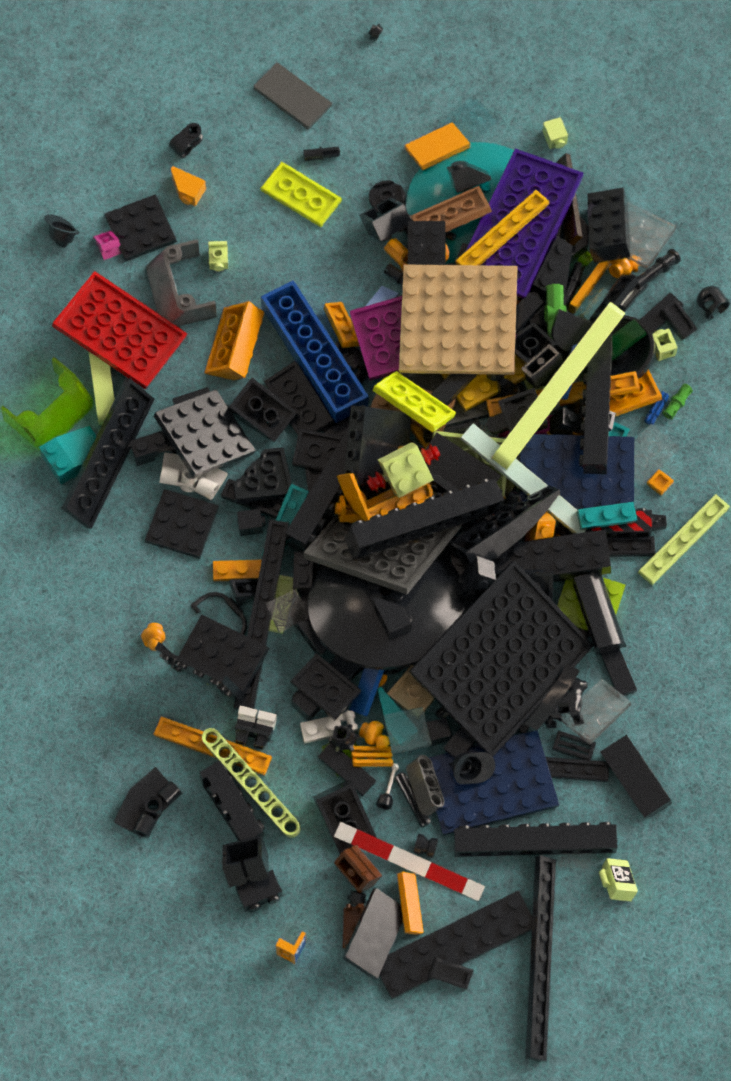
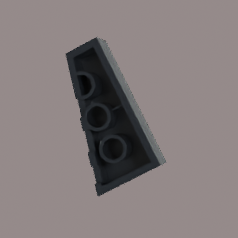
[199,760,265,841]

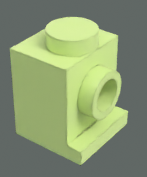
[208,241,228,271]
[652,329,678,361]

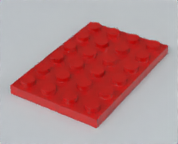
[52,271,188,390]

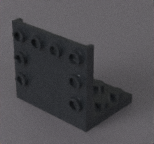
[155,614,269,700]

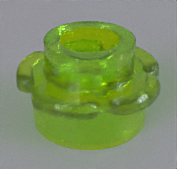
[577,250,593,267]

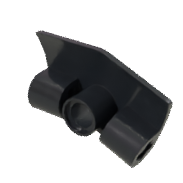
[114,767,182,838]

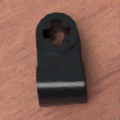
[169,123,203,158]

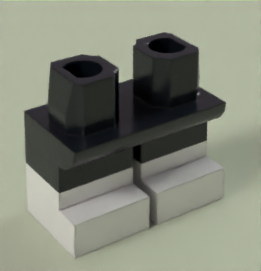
[235,706,277,750]

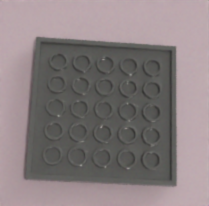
[304,485,463,594]

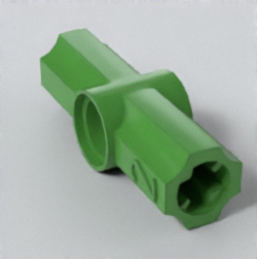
[544,284,567,339]

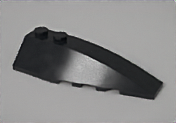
[448,485,561,567]

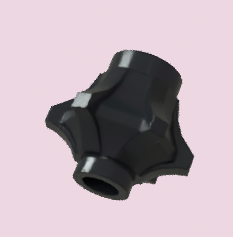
[328,724,360,753]

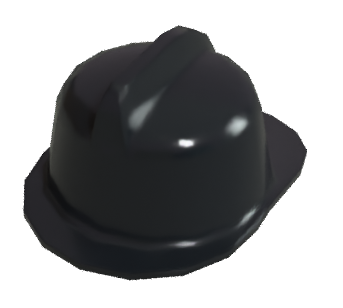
[44,214,80,248]
[449,752,495,784]

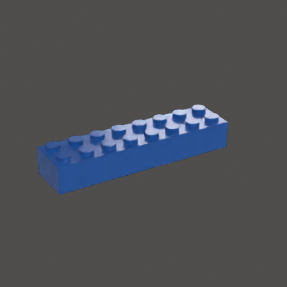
[261,280,369,424]

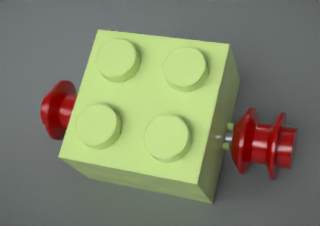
[366,442,441,498]

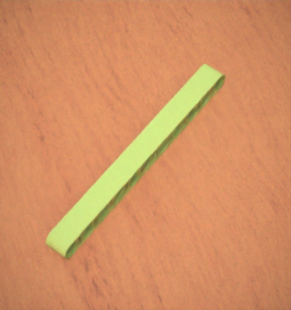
[491,302,625,470]

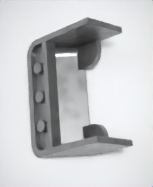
[146,239,217,326]

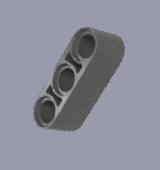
[406,755,444,816]

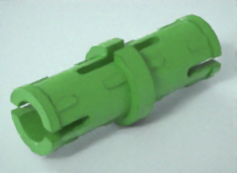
[662,384,693,420]

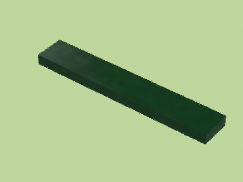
[573,319,646,383]

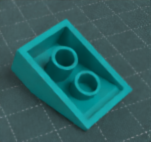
[39,426,96,485]

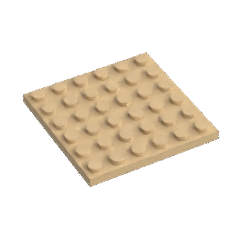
[399,265,518,375]

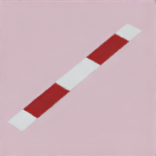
[334,822,485,901]

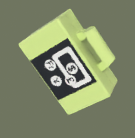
[599,858,638,901]

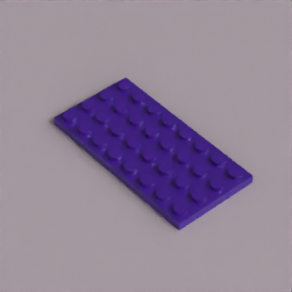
[465,148,584,299]

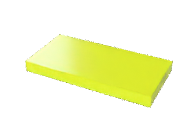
[261,162,342,227]
[373,371,456,432]

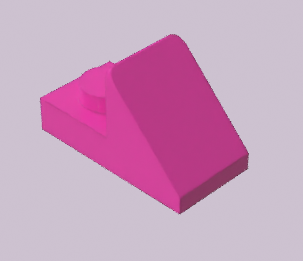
[94,230,121,260]

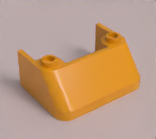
[337,446,433,521]

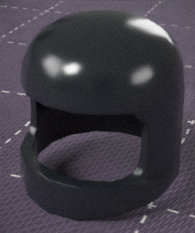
[696,285,730,320]

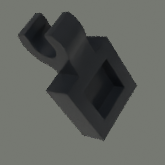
[335,341,361,372]

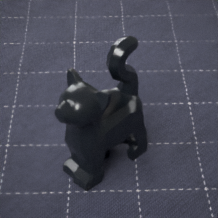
[545,678,588,729]

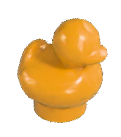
[609,258,639,278]
[141,623,165,651]
[359,720,390,750]

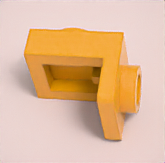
[335,496,363,523]

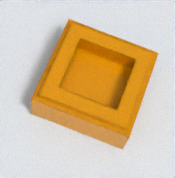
[647,469,674,496]

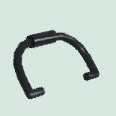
[191,592,247,635]

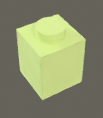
[542,117,568,149]

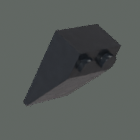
[227,378,297,442]
[313,780,376,854]

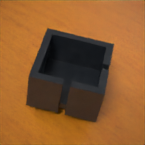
[359,197,411,241]
[222,835,269,887]

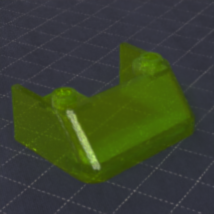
[0,357,94,451]

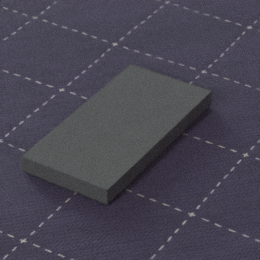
[253,62,332,130]

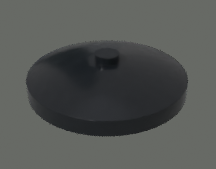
[610,315,656,379]

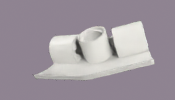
[159,453,228,500]

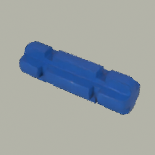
[644,391,669,426]

